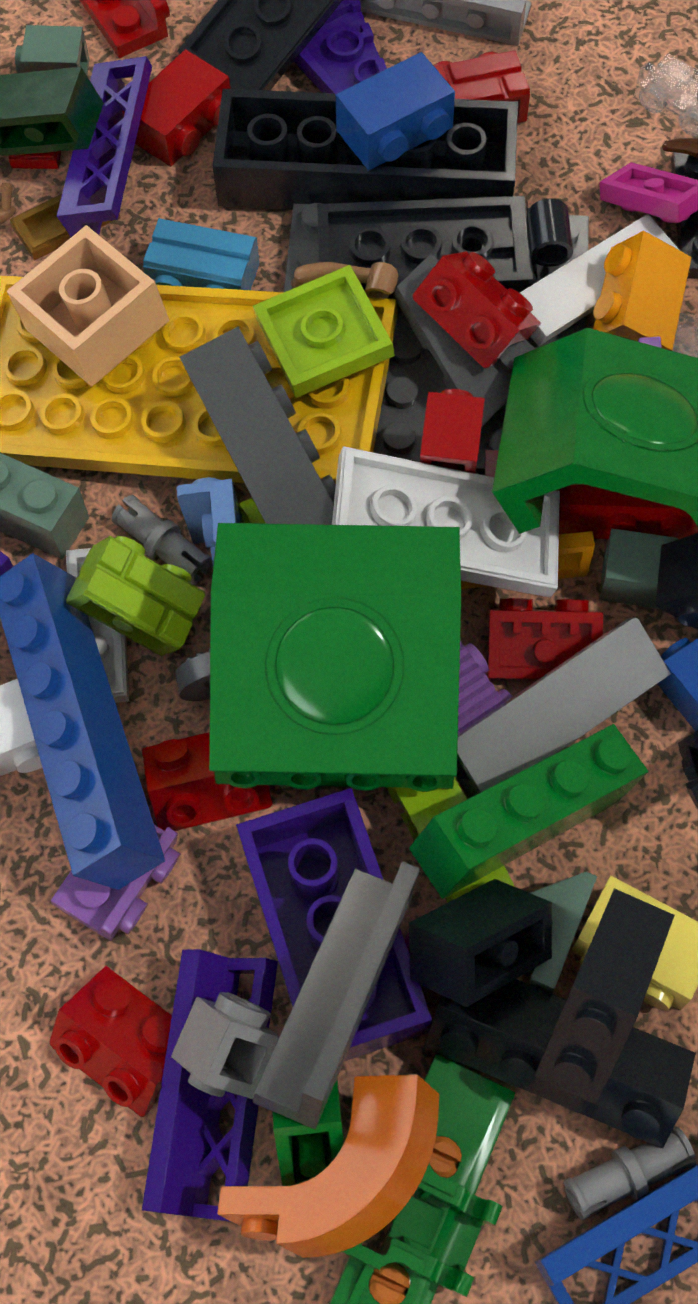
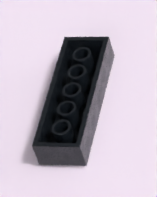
[212,89,518,210]

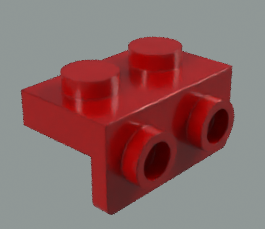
[413,251,541,368]
[141,732,272,831]
[49,966,172,1117]

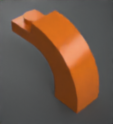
[217,1075,440,1258]

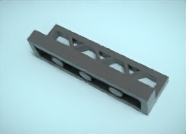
[253,861,420,1130]

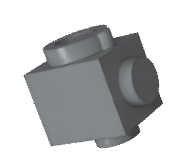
[171,992,280,1099]

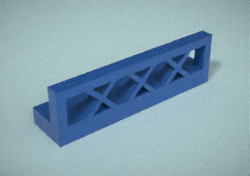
[535,1164,698,1304]

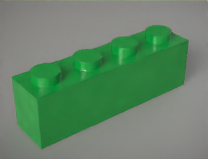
[409,724,649,899]

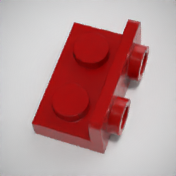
[79,0,170,58]
[486,598,604,679]

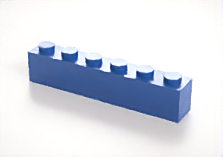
[0,553,165,890]

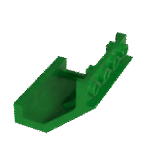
[492,328,698,534]
[209,523,461,792]

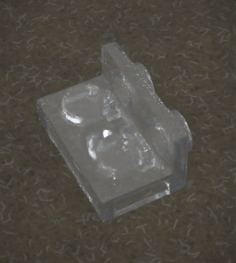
[634,53,698,137]

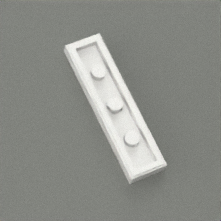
[520,214,679,346]

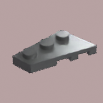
[393,254,535,430]

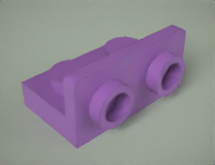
[51,825,181,941]

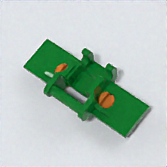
[329,1054,516,1304]

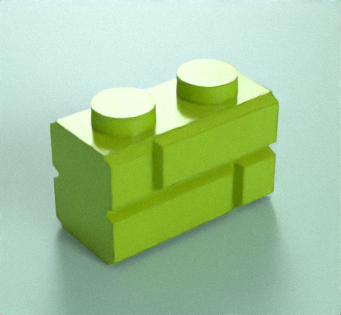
[66,536,206,656]

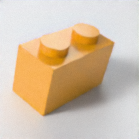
[593,230,692,351]

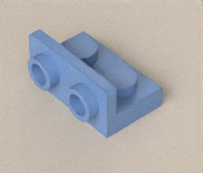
[176,477,244,566]

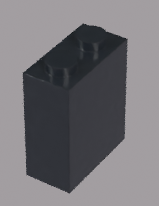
[535,888,675,1105]

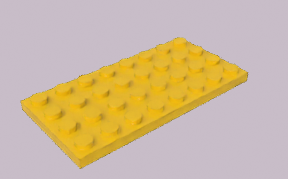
[0,275,398,484]

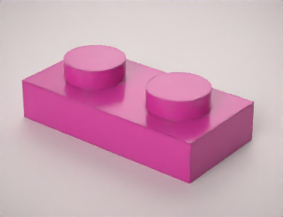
[599,162,698,223]

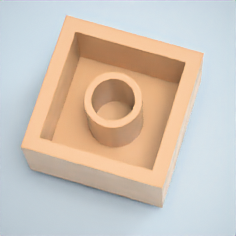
[6,225,169,387]

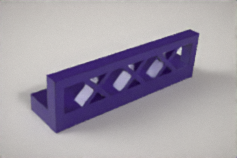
[57,56,152,237]
[142,949,278,1222]

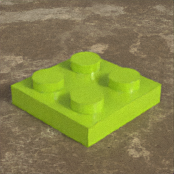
[253,265,395,398]

